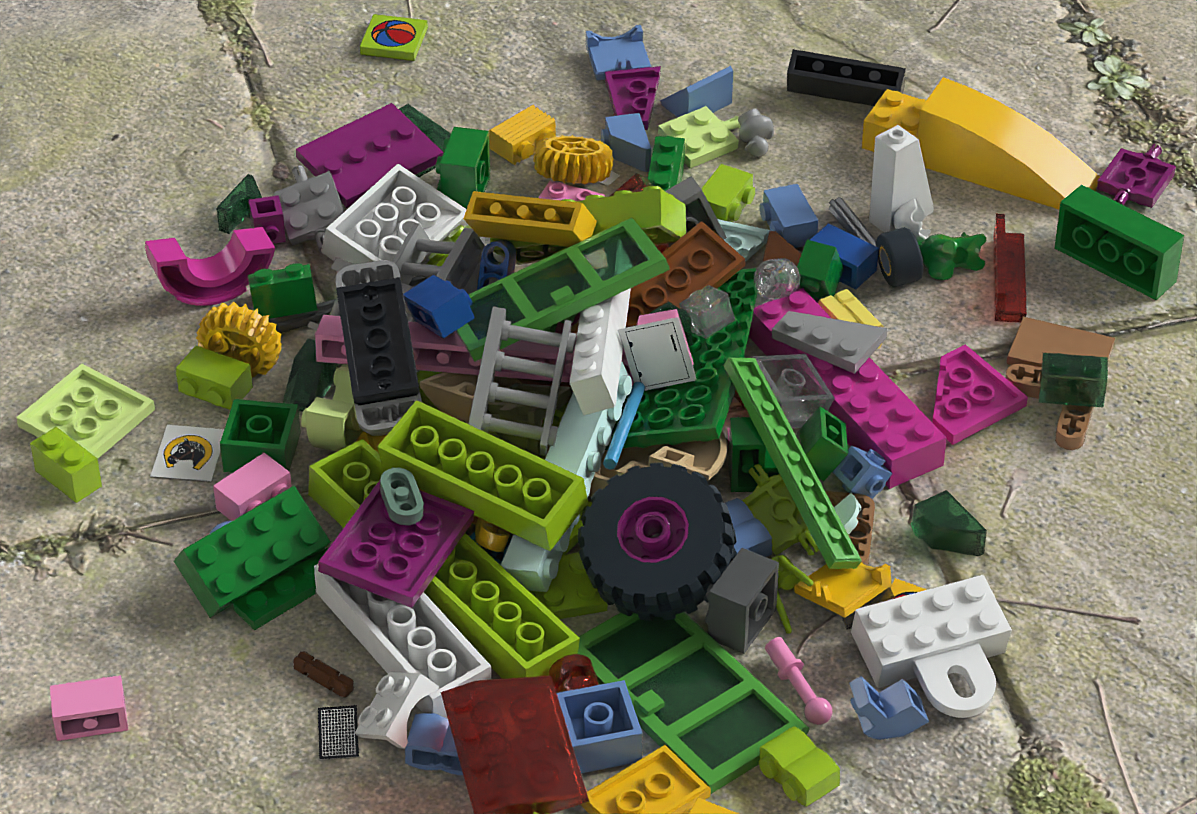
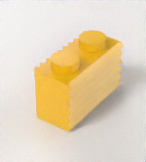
[489,104,556,165]

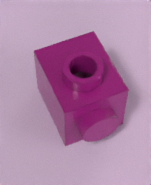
[249,195,286,244]

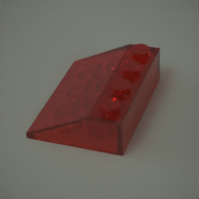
[441,676,589,814]

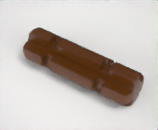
[293,651,354,698]

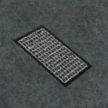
[318,705,359,760]

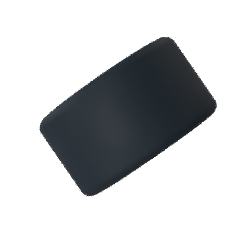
[876,227,923,287]

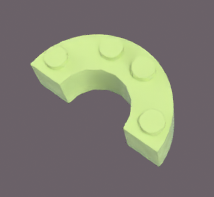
[301,364,363,451]

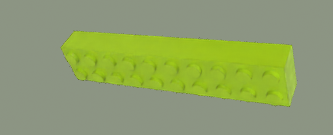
[308,439,580,698]

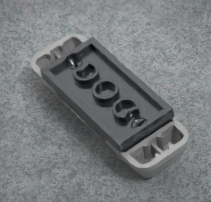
[335,260,422,436]

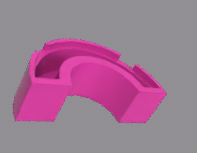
[145,227,275,306]

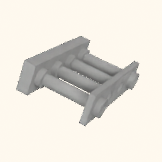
[392,223,485,321]
[468,307,576,456]

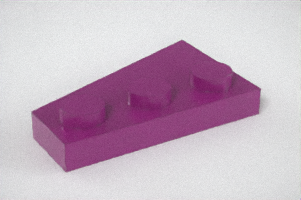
[605,66,661,130]

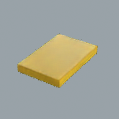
[580,745,711,814]

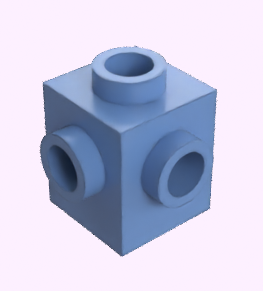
[833,445,892,499]

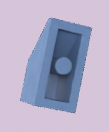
[601,113,651,172]

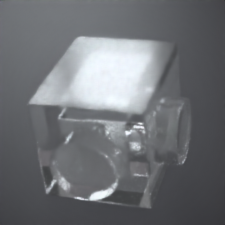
[679,285,735,339]

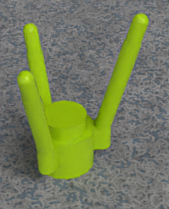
[772,555,814,634]

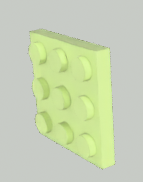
[16,364,155,458]

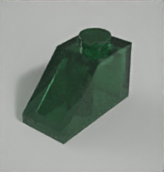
[283,338,339,412]
[911,490,987,556]

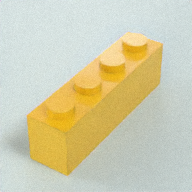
[463,191,597,247]

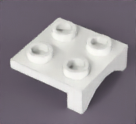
[355,672,439,749]

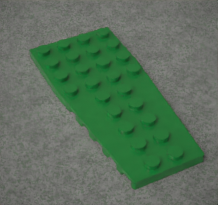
[605,268,760,450]

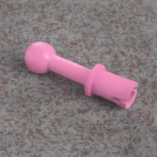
[765,637,832,725]

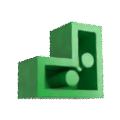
[728,417,780,492]

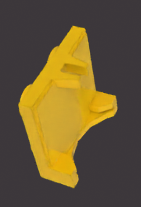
[794,562,892,618]

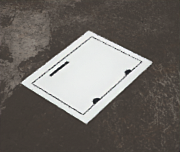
[618,317,697,391]

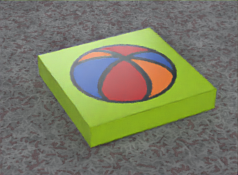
[360,14,428,61]

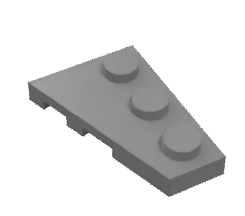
[772,311,887,374]

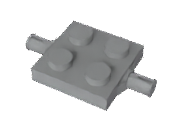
[274,165,344,253]

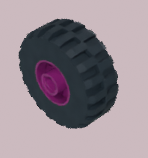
[578,463,737,621]

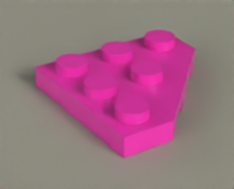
[932,344,1028,445]

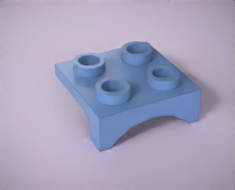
[586,25,651,80]

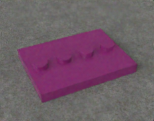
[296,103,443,208]
[318,480,474,608]

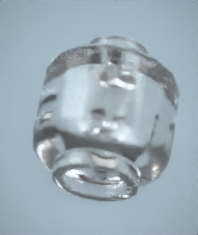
[754,258,800,300]

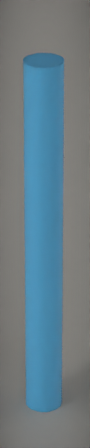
[603,382,645,470]

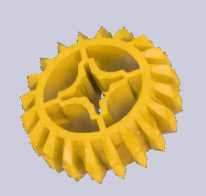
[533,135,613,185]
[196,301,282,378]

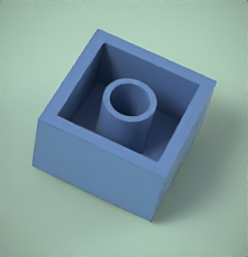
[555,680,643,774]

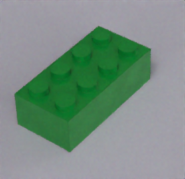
[1054,184,1184,300]
[174,485,331,618]

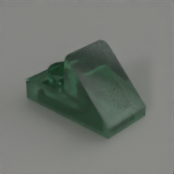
[216,174,262,234]

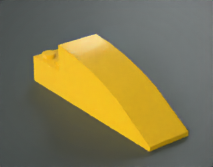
[862,77,1100,210]

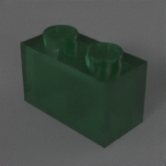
[1038,353,1108,408]

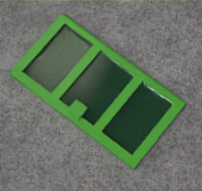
[455,218,670,362]
[576,612,809,794]

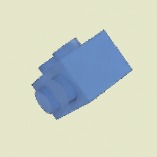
[759,184,818,248]

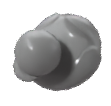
[738,109,774,157]

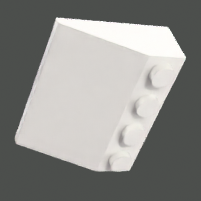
[321,164,466,264]

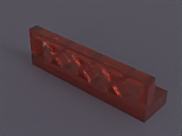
[993,213,1027,323]

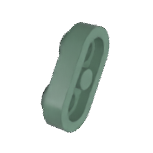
[380,468,424,525]

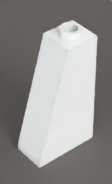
[869,125,934,233]

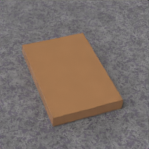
[1007,316,1115,386]

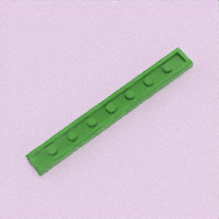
[723,358,862,569]

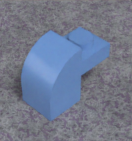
[849,676,929,740]

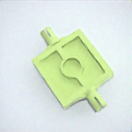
[658,106,740,169]

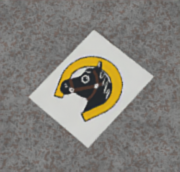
[150,425,224,482]

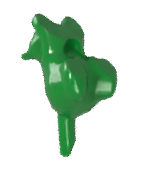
[918,232,987,280]

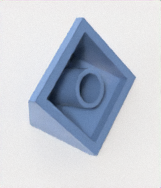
[660,66,733,117]

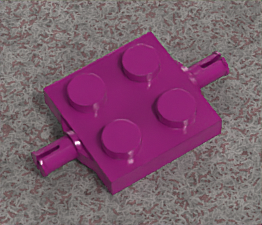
[1097,144,1176,208]

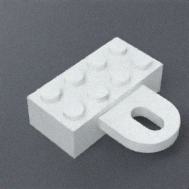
[851,575,1012,718]

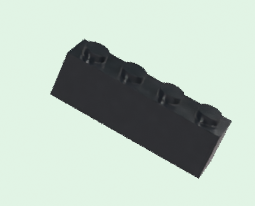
[787,49,906,106]

